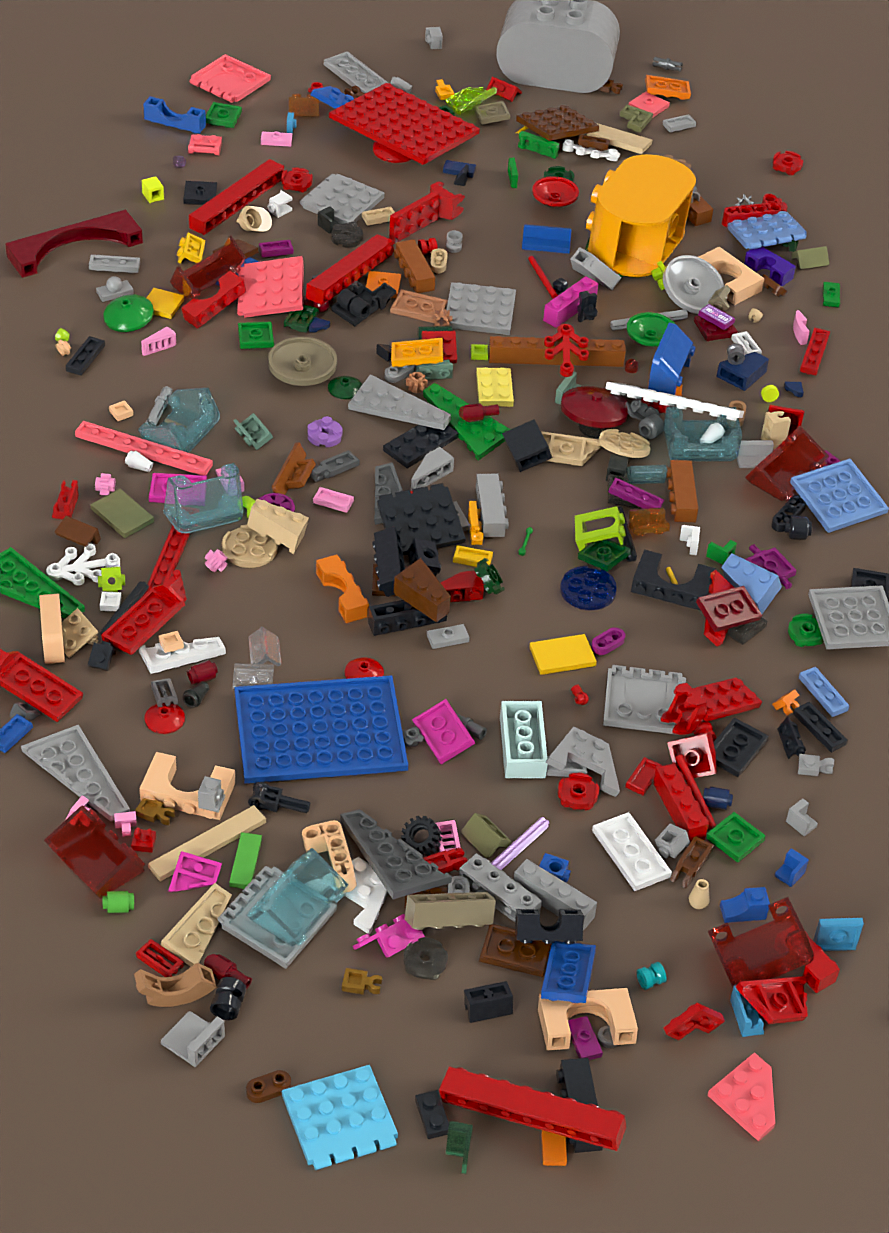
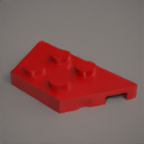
[735,976,808,1024]

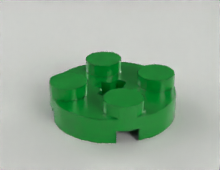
[788,613,824,647]

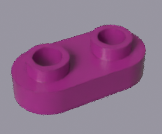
[591,628,625,655]

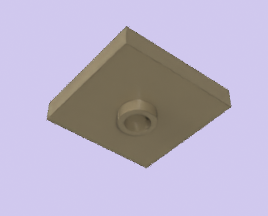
[475,101,510,125]

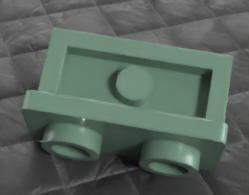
[233,413,273,450]

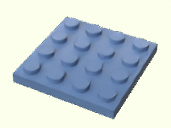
[790,459,889,533]

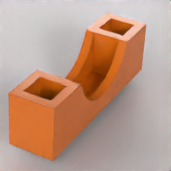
[316,554,369,623]

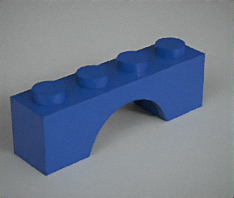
[143,96,206,134]

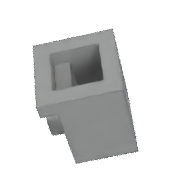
[425,27,443,49]
[198,776,225,813]
[655,824,690,858]

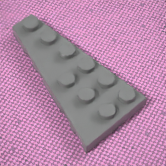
[348,374,451,430]
[21,725,130,821]

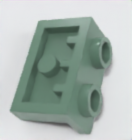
[415,360,453,380]

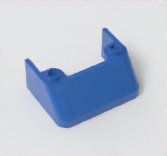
[648,322,696,395]

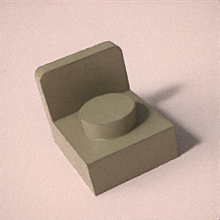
[708,285,731,311]

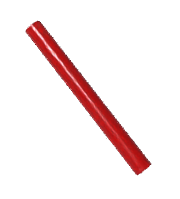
[528,256,558,299]
[675,755,717,830]

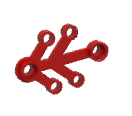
[544,324,589,377]

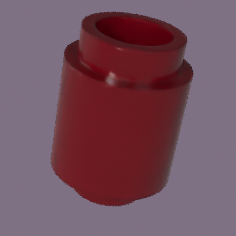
[187,660,218,685]

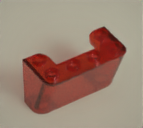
[44,805,145,899]
[708,897,814,988]

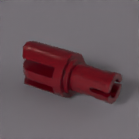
[459,403,499,422]
[204,954,252,989]

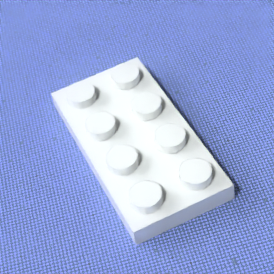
[592,812,672,891]

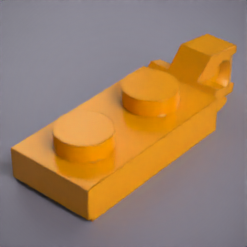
[468,501,484,545]

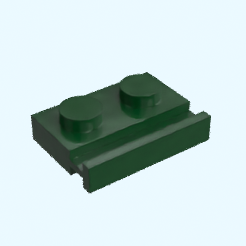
[284,304,318,333]

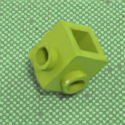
[98,567,125,592]

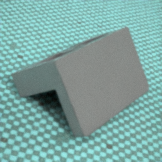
[735,440,774,468]

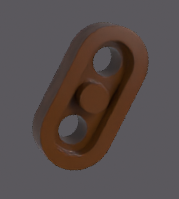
[762,274,788,297]
[246,1070,291,1103]

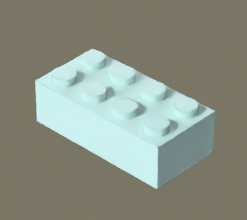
[500,701,548,778]

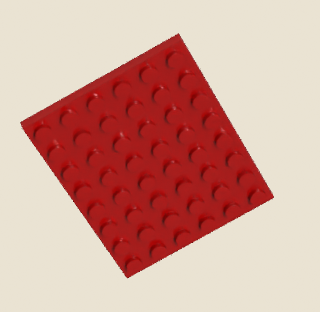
[329,83,480,165]

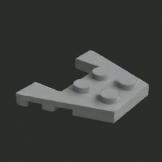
[546,726,620,797]

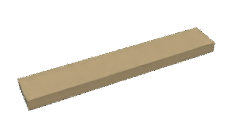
[148,805,266,882]

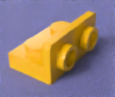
[177,232,206,264]

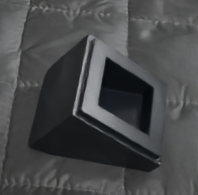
[454,164,469,186]
[376,344,392,362]

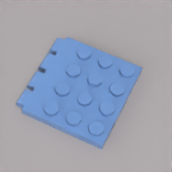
[728,211,807,249]

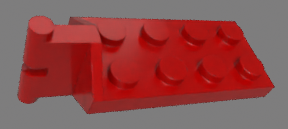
[101,570,187,655]
[0,649,83,722]

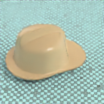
[236,206,272,232]

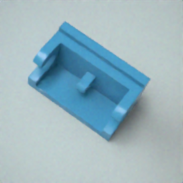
[730,986,764,1037]

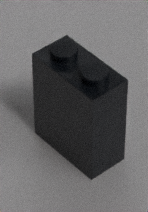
[502,419,552,472]

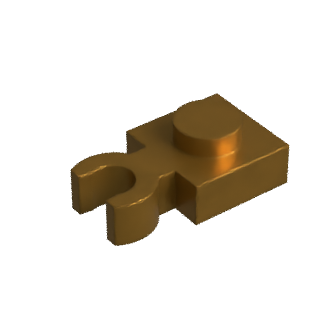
[135,798,175,825]
[342,968,382,995]

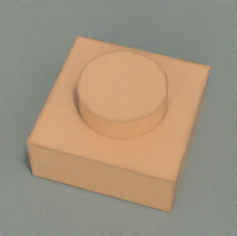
[109,400,133,421]
[159,631,184,653]

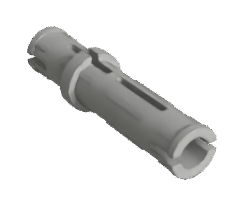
[145,386,173,429]

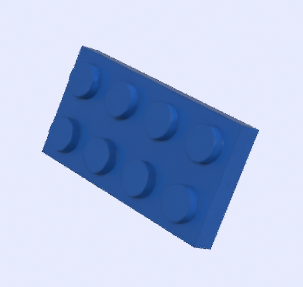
[541,941,596,1003]

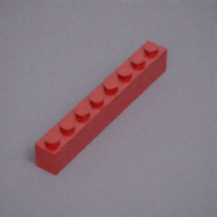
[189,159,284,235]
[306,234,394,305]
[439,1066,626,1151]

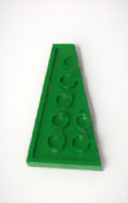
[423,383,511,461]
[0,547,85,619]

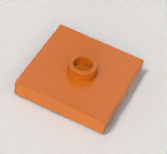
[366,271,401,298]

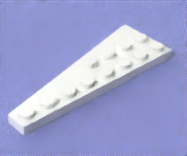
[606,382,744,421]

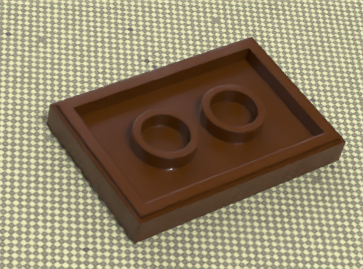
[479,924,552,977]

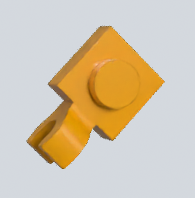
[435,79,455,100]

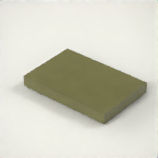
[91,489,154,538]

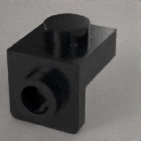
[88,641,116,671]

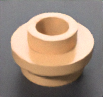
[55,339,71,356]

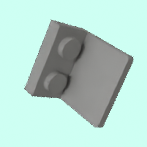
[161,1011,225,1067]

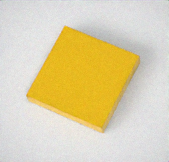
[147,288,185,319]

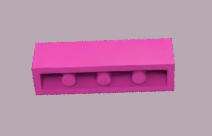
[543,276,599,328]

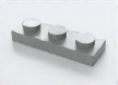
[89,255,140,273]

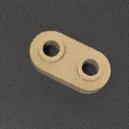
[430,248,448,274]

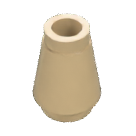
[688,879,710,909]

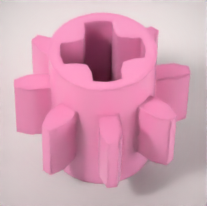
[95,473,116,496]
[205,549,228,572]

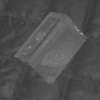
[248,627,282,669]

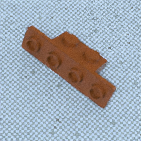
[272,442,316,495]

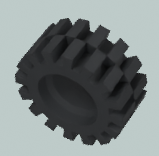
[401,816,442,857]

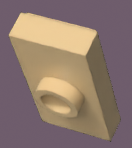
[362,207,395,226]

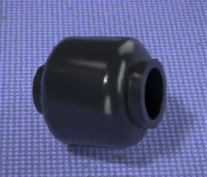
[785,516,812,540]

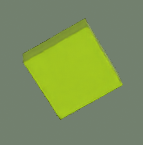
[471,344,488,360]

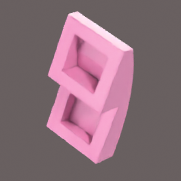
[793,310,810,345]

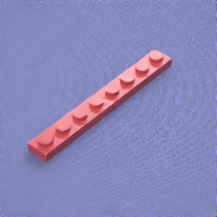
[75,421,213,476]

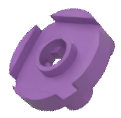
[308,416,343,447]

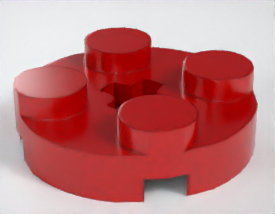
[772,151,803,175]
[281,167,313,193]
[558,773,599,810]

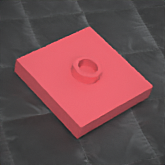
[629,91,670,118]

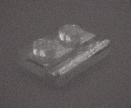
[233,663,274,690]

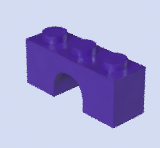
[744,246,796,286]

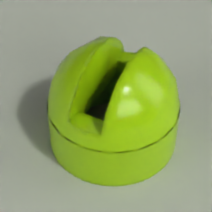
[55,328,70,341]

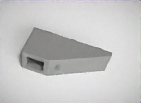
[570,247,621,290]

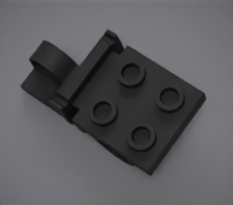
[331,282,396,327]

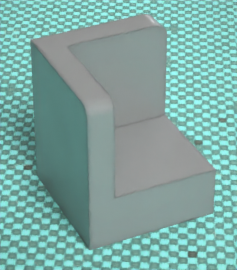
[786,799,818,836]

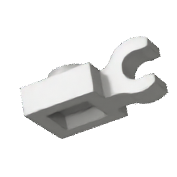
[798,754,834,776]

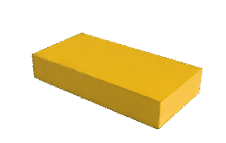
[453,545,493,567]

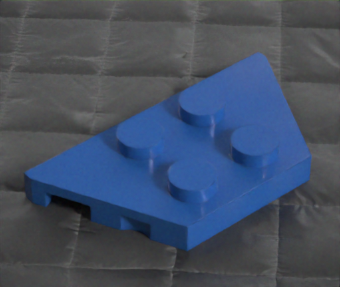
[310,86,354,109]

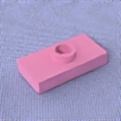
[261,131,292,147]
[313,487,354,513]

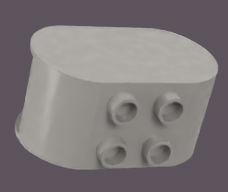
[497,0,620,93]

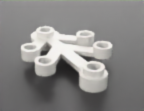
[562,140,620,161]
[46,544,120,585]

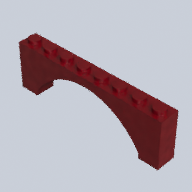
[5,209,143,278]

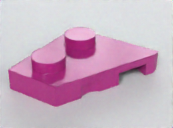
[168,851,222,892]

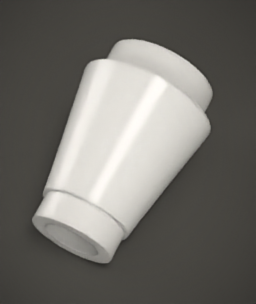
[700,423,725,447]
[125,451,153,472]

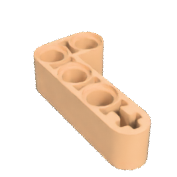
[39,593,65,664]
[302,820,357,892]

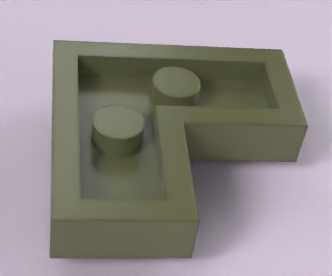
[620,104,653,132]

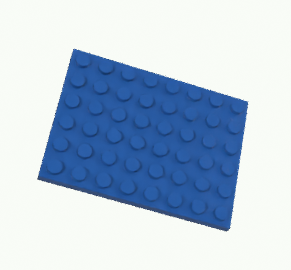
[234,676,408,783]

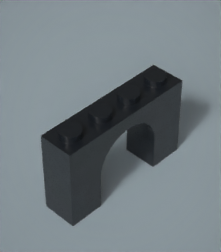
[631,549,716,611]

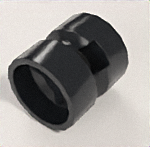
[210,977,247,1020]

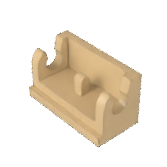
[761,411,791,449]

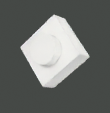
[100,592,122,612]

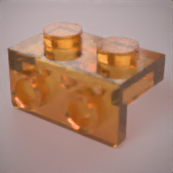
[629,508,670,536]

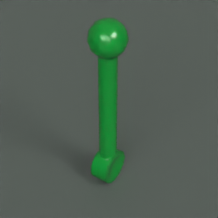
[518,527,533,556]

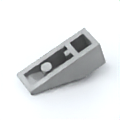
[411,447,454,491]

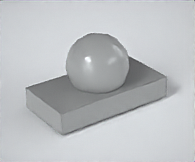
[96,276,134,302]

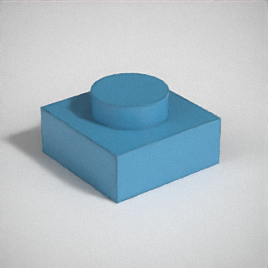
[287,112,297,134]

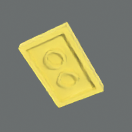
[476,367,514,407]

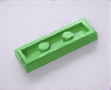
[229,832,262,889]

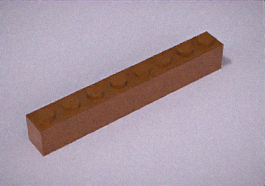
[488,336,626,367]

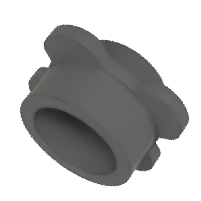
[402,727,424,747]

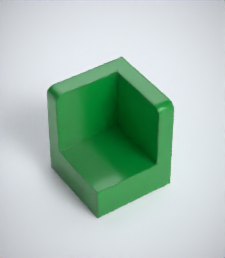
[706,540,737,565]

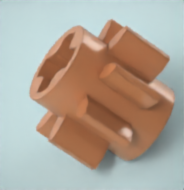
[431,307,453,329]
[406,372,428,393]

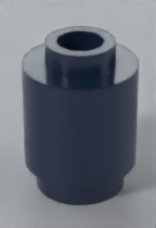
[703,787,733,810]

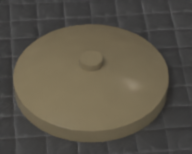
[268,337,337,386]

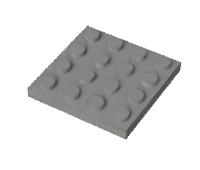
[444,282,516,335]
[808,586,889,649]

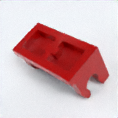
[52,480,79,519]

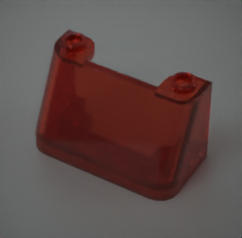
[745,426,829,502]

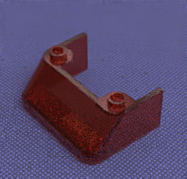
[170,236,246,299]

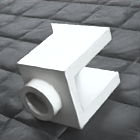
[267,190,293,218]

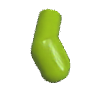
[240,496,255,518]

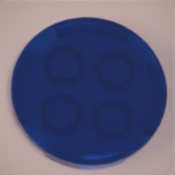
[560,566,617,610]

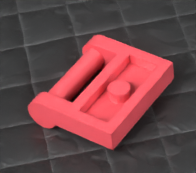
[188,134,222,156]

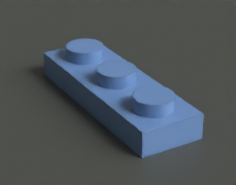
[799,667,849,717]

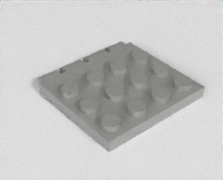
[300,174,385,228]
[603,665,686,734]
[218,866,337,969]

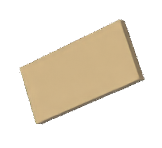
[587,123,653,154]

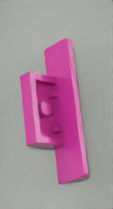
[353,914,425,958]

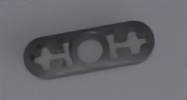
[771,495,806,532]

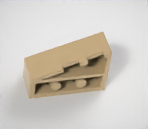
[247,499,309,554]

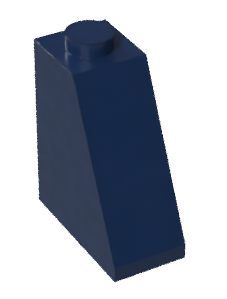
[716,352,769,391]

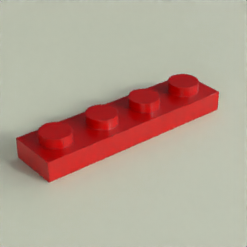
[800,327,830,376]

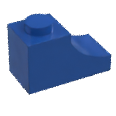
[720,887,770,923]

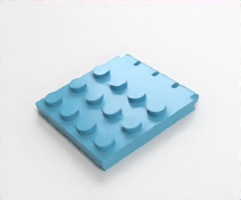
[282,1064,398,1170]

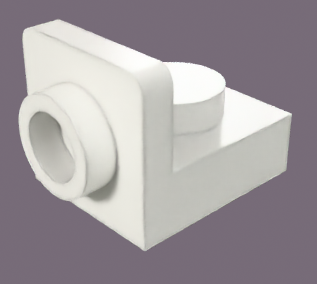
[680,525,700,555]

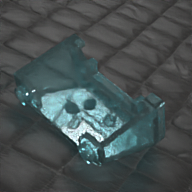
[138,388,220,453]
[164,463,244,533]
[246,848,349,946]

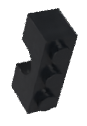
[515,909,584,944]

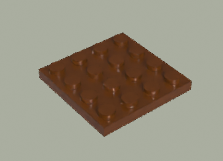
[516,105,599,141]

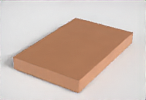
[390,289,448,323]

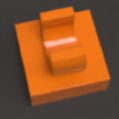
[772,689,800,715]

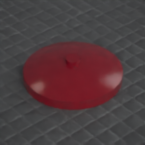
[561,386,629,428]

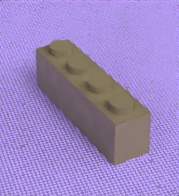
[405,892,496,930]

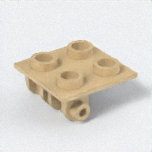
[62,608,98,658]

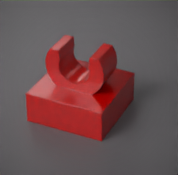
[131,827,156,853]

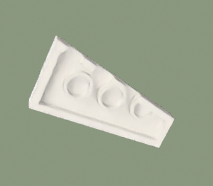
[139,637,226,674]

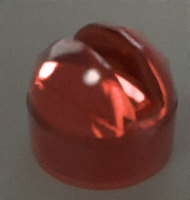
[625,358,639,373]

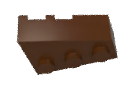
[394,558,451,622]

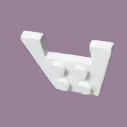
[305,857,388,934]

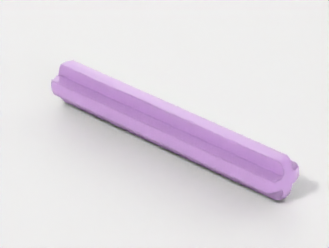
[491,817,549,870]

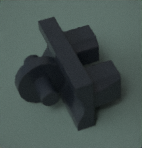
[577,291,598,322]

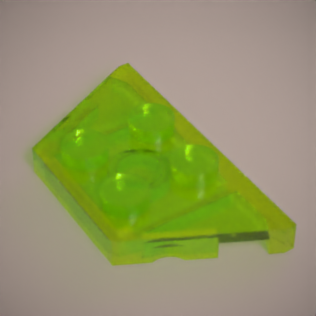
[446,87,497,115]

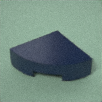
[309,317,330,332]
[784,381,804,397]

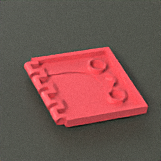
[189,54,271,103]
[237,256,304,318]

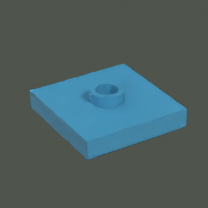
[813,918,864,951]

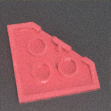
[707,1052,775,1141]

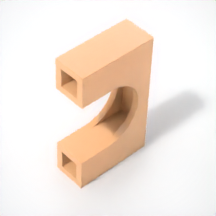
[699,247,764,305]
[140,752,235,820]
[538,988,638,1050]

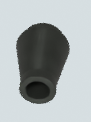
[183,681,209,708]

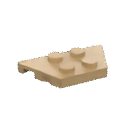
[541,431,602,466]

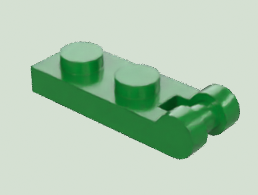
[518,131,559,159]

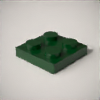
[578,539,630,572]

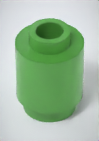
[102,891,134,913]

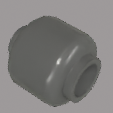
[639,414,665,439]

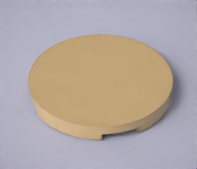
[599,429,651,458]
[222,525,278,568]

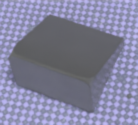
[10,702,41,721]

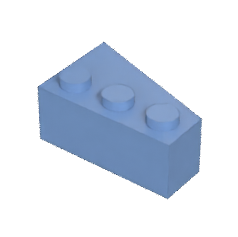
[721,553,782,614]

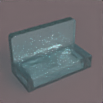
[627,465,667,484]

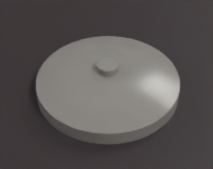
[663,255,724,314]

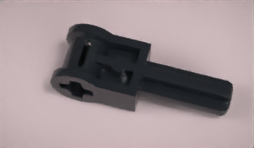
[248,782,310,813]

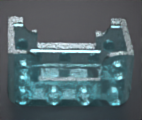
[664,407,742,461]

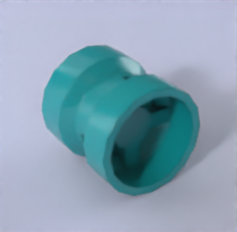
[636,962,667,990]

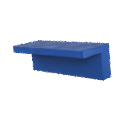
[522,224,572,254]

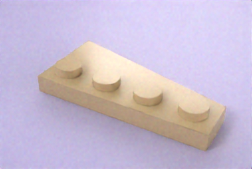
[161,883,232,967]

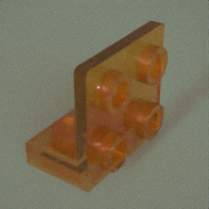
[289,94,319,116]

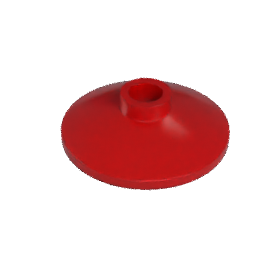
[345,657,384,679]
[145,703,185,734]

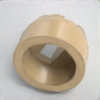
[748,308,763,323]

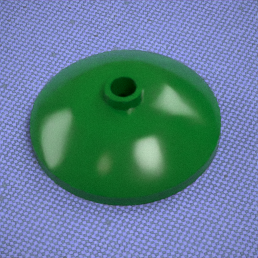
[103,294,154,332]
[627,312,675,347]

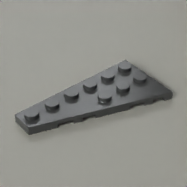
[340,809,452,899]

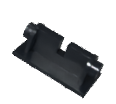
[777,716,806,759]

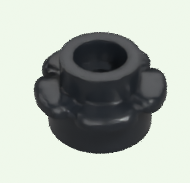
[553,278,568,293]

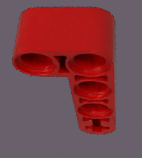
[722,194,782,228]

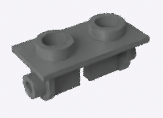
[626,400,660,420]

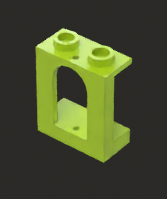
[575,506,626,551]

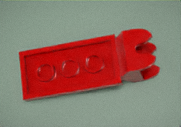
[389,181,465,244]
[660,677,762,735]

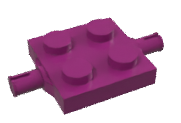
[745,544,797,589]

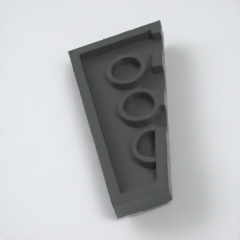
[374,462,403,525]

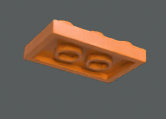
[645,75,691,100]

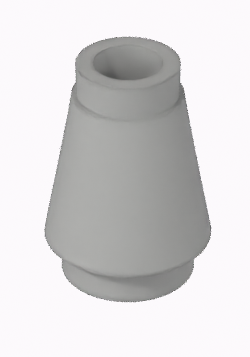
[390,76,412,94]

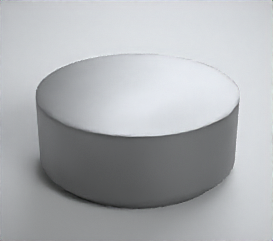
[597,1025,617,1048]

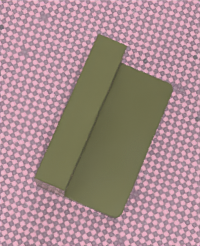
[791,246,829,270]
[461,813,512,858]

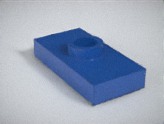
[0,714,33,753]

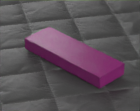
[608,478,664,515]

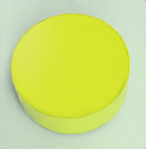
[761,385,779,402]

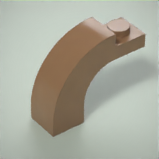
[134,963,217,1007]

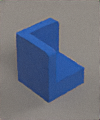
[775,848,809,887]

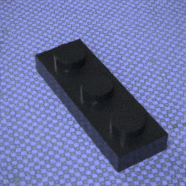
[66,336,105,376]
[793,702,848,753]

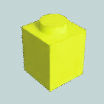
[141,176,164,203]

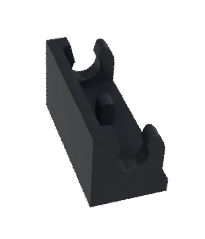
[464,981,513,1023]

